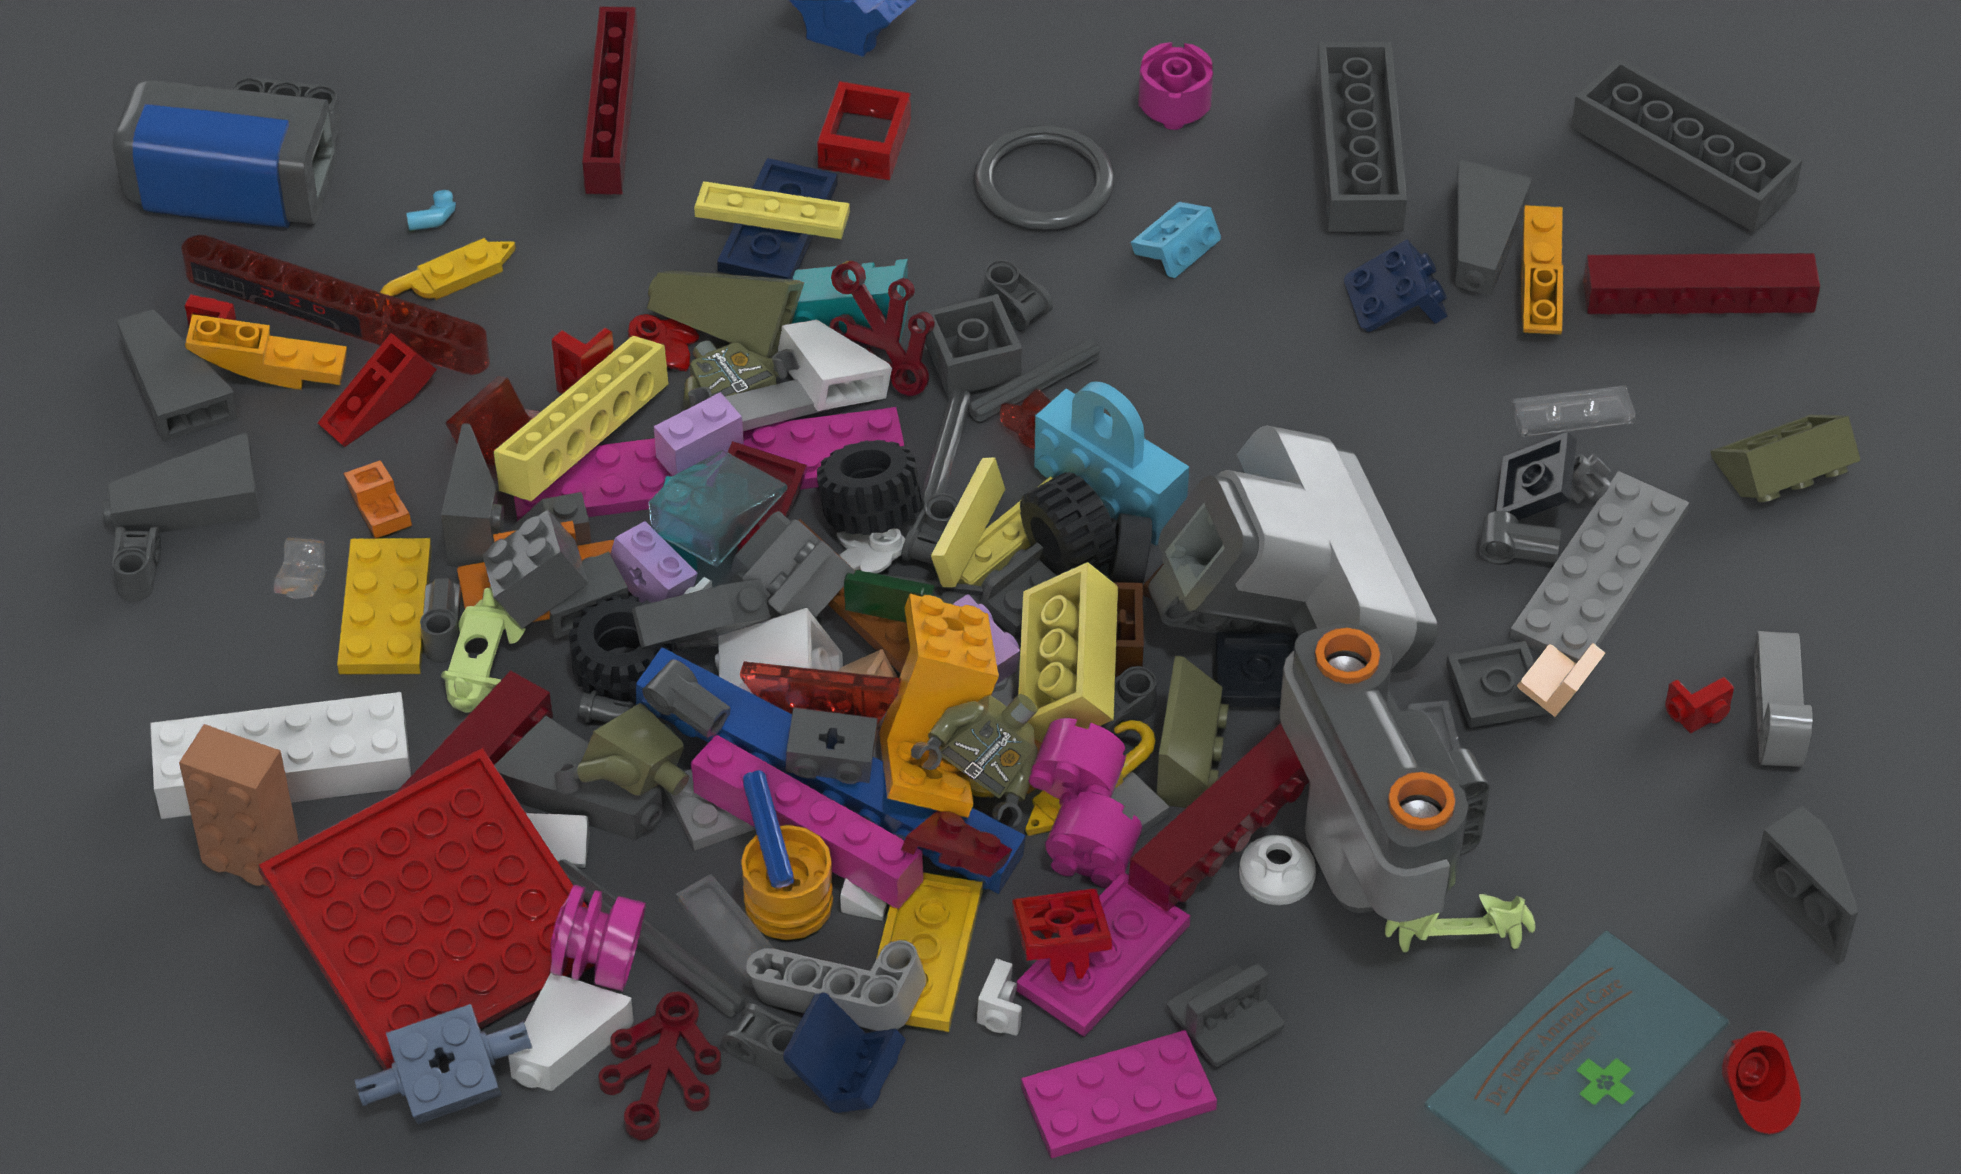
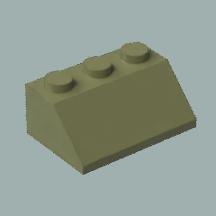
[1710,414,1861,502]
[1157,656,1229,808]

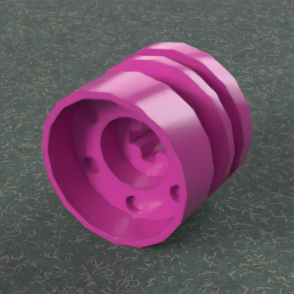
[550,885,646,992]

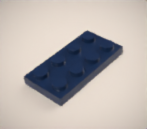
[717,158,838,279]

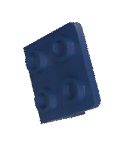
[1344,239,1448,332]
[783,992,906,1113]

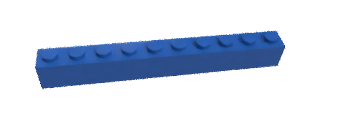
[636,647,1026,894]

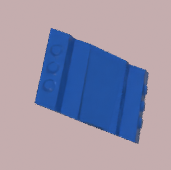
[789,0,917,57]

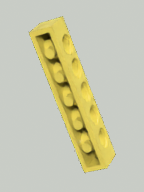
[494,336,669,501]

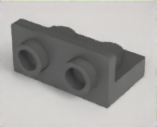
[979,542,1057,636]

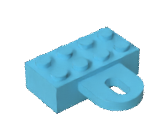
[1034,381,1189,546]

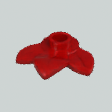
[628,314,699,372]

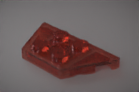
[740,661,901,725]

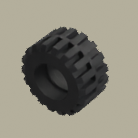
[817,440,922,535]
[1020,472,1117,576]
[569,595,673,705]

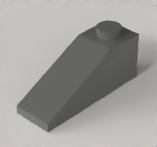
[632,578,771,649]

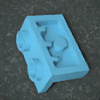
[1130,202,1221,278]

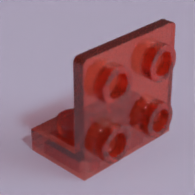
[445,376,541,466]

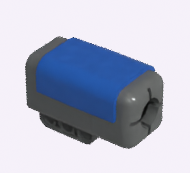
[112,77,341,228]

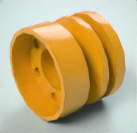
[741,825,833,940]

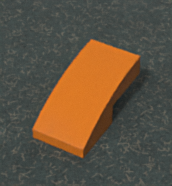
[344,460,412,538]

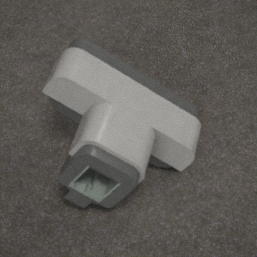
[1148,425,1438,673]
[1279,623,1490,922]

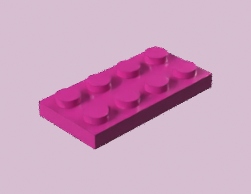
[1016,873,1190,1037]
[1021,1030,1217,1159]

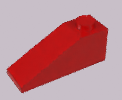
[318,333,437,447]

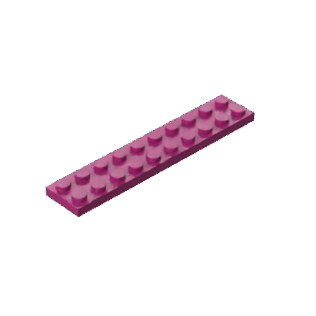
[514,407,905,522]

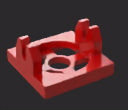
[1012,888,1112,982]

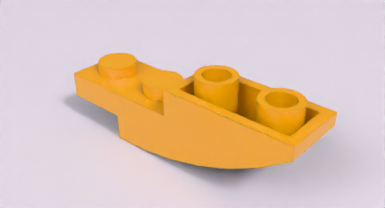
[1521,205,1563,335]
[185,314,347,390]

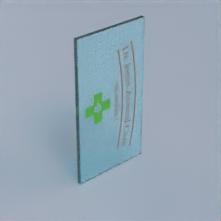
[1424,930,1729,1174]

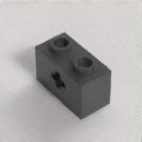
[786,708,877,784]

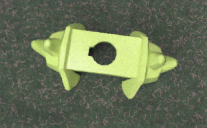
[441,587,526,712]
[1385,894,1535,952]

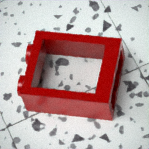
[817,81,911,181]

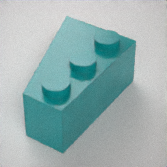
[792,259,908,342]

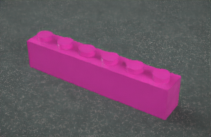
[691,735,923,909]

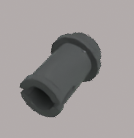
[578,690,633,723]

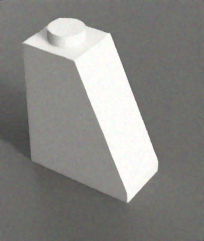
[778,320,892,411]
[508,973,634,1091]

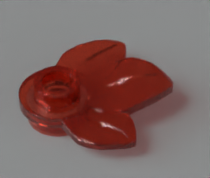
[1000,389,1051,449]

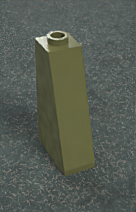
[647,271,804,357]

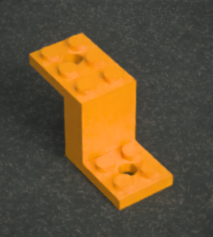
[879,594,999,818]

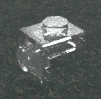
[274,537,325,599]

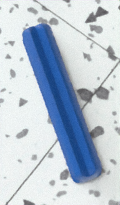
[743,770,794,889]

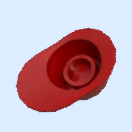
[1722,1030,1801,1134]

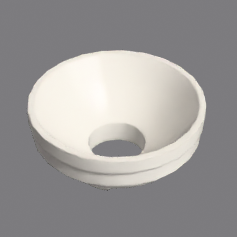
[1239,835,1316,905]

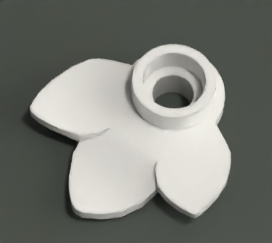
[836,528,905,574]

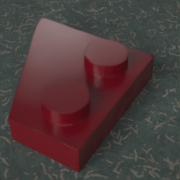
[901,811,1013,878]

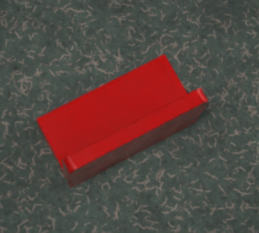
[552,328,614,394]

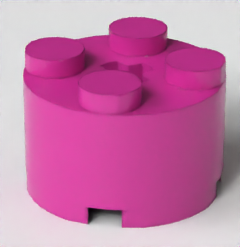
[1138,42,1213,130]
[1029,718,1127,805]
[1045,792,1142,888]

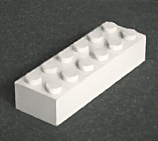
[151,692,411,819]

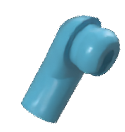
[406,190,456,231]

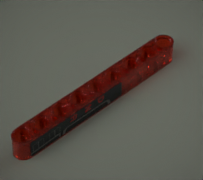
[181,235,490,375]

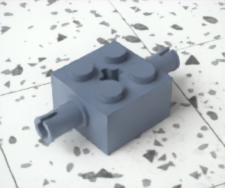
[354,1004,533,1124]

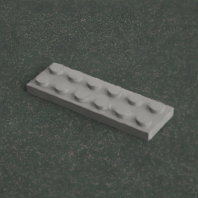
[1509,471,1690,663]

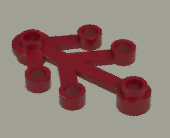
[830,261,935,396]
[598,991,722,1140]

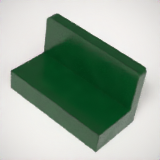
[844,570,934,623]

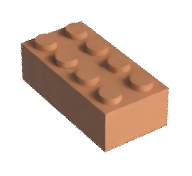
[179,724,299,886]

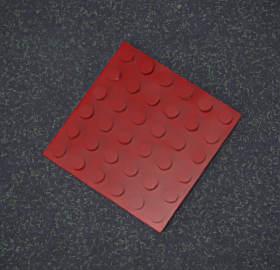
[259,748,595,1070]

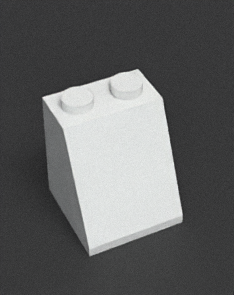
[715,608,844,714]

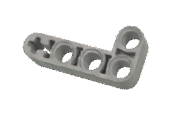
[1754,631,1813,767]
[746,940,927,1031]

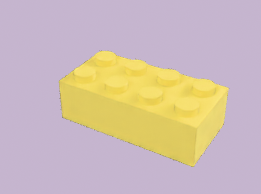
[1018,562,1118,743]

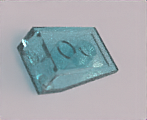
[649,450,787,568]

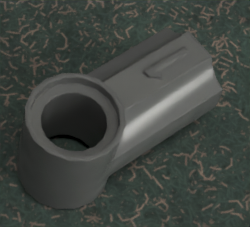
[1479,511,1561,564]
[420,578,461,662]
[642,659,730,738]

